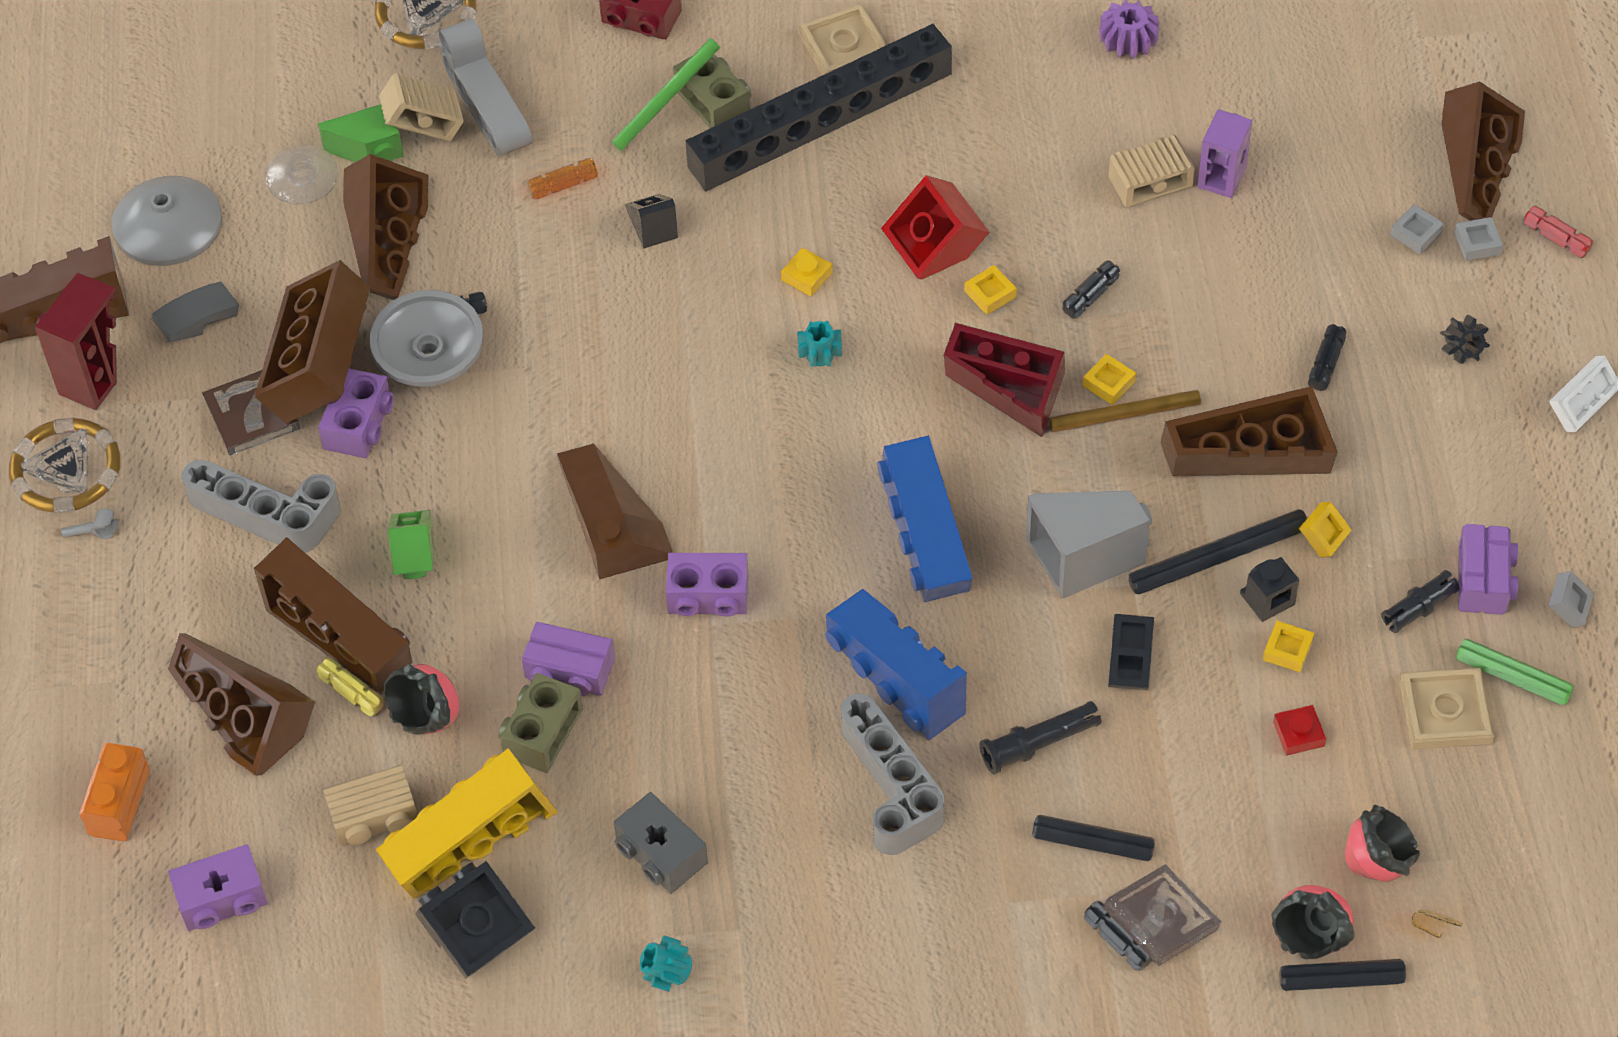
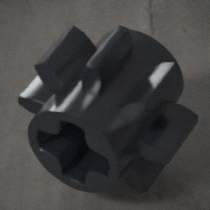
[1440,314,1490,364]

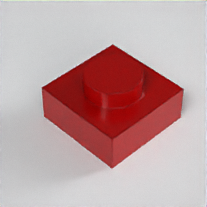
[1273,705,1326,756]

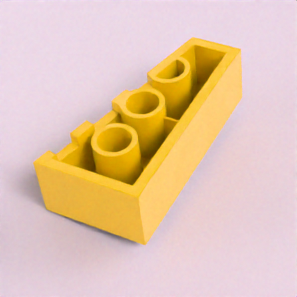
[375,749,559,899]

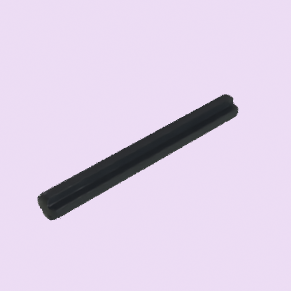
[1128,509,1308,594]

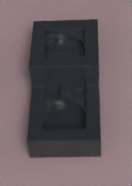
[1108,614,1154,691]

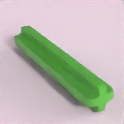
[1456,639,1573,705]

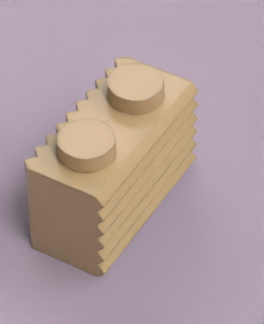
[379,73,464,141]
[1108,135,1195,207]
[323,764,417,846]

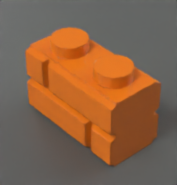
[79,742,150,842]

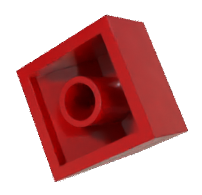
[881,175,990,280]

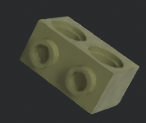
[673,54,751,128]
[498,672,583,774]

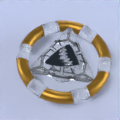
[374,0,477,49]
[9,418,121,513]

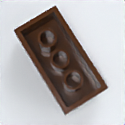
[254,260,370,423]

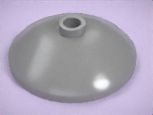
[112,176,222,266]
[370,290,483,387]

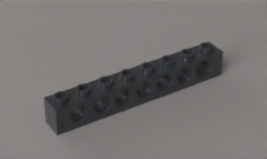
[685,23,952,192]

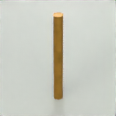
[1049,389,1201,432]

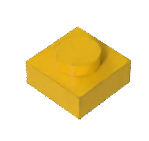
[781,247,833,297]
[964,265,1017,315]
[1082,354,1136,405]
[1299,501,1352,557]
[1262,620,1315,673]

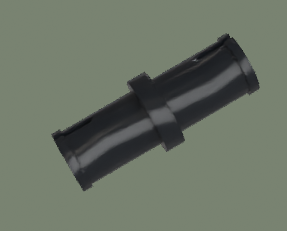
[1381,570,1460,633]

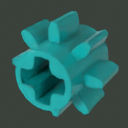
[797,320,842,367]
[639,935,692,992]

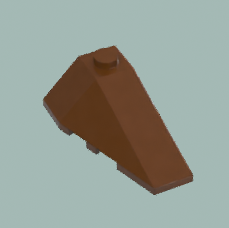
[1441,81,1525,221]
[343,154,428,300]
[557,443,673,580]
[168,633,315,776]

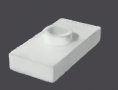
[1549,356,1618,432]

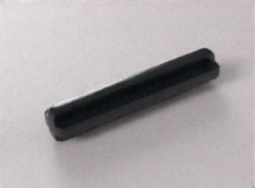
[1032,815,1155,861]
[1279,959,1406,991]

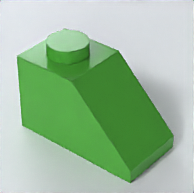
[318,105,404,162]
[388,510,434,579]

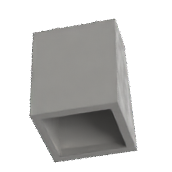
[1026,491,1152,599]

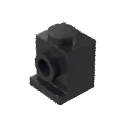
[1240,557,1299,622]

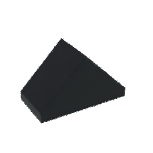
[625,194,678,249]

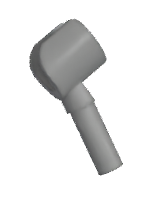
[61,509,118,539]

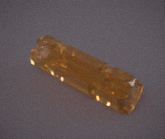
[527,158,598,199]

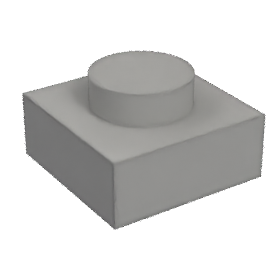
[1390,205,1444,254]
[1454,217,1503,261]
[1549,571,1594,628]

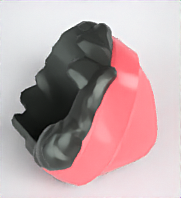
[384,664,459,735]
[1345,805,1420,882]
[1271,885,1354,959]

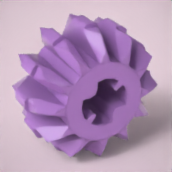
[1099,0,1160,59]

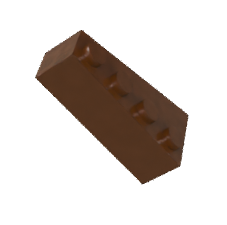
[0,236,129,343]
[1160,386,1338,476]
[254,537,413,694]

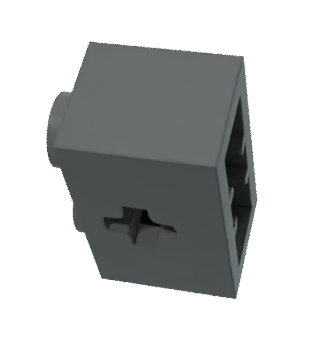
[614,791,708,894]

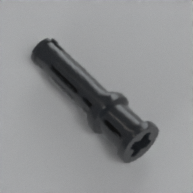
[979,701,1102,775]

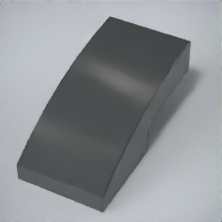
[151,281,239,343]

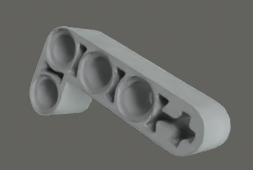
[438,18,532,157]
[182,460,341,553]
[841,694,944,855]

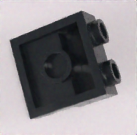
[415,861,535,979]

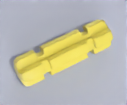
[316,658,384,717]

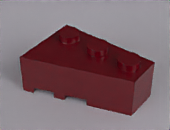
[35,272,117,410]
[943,322,1065,437]

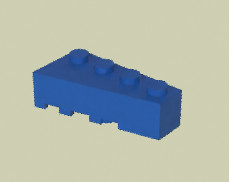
[877,435,973,603]
[825,589,967,740]

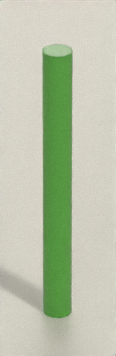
[611,38,720,152]

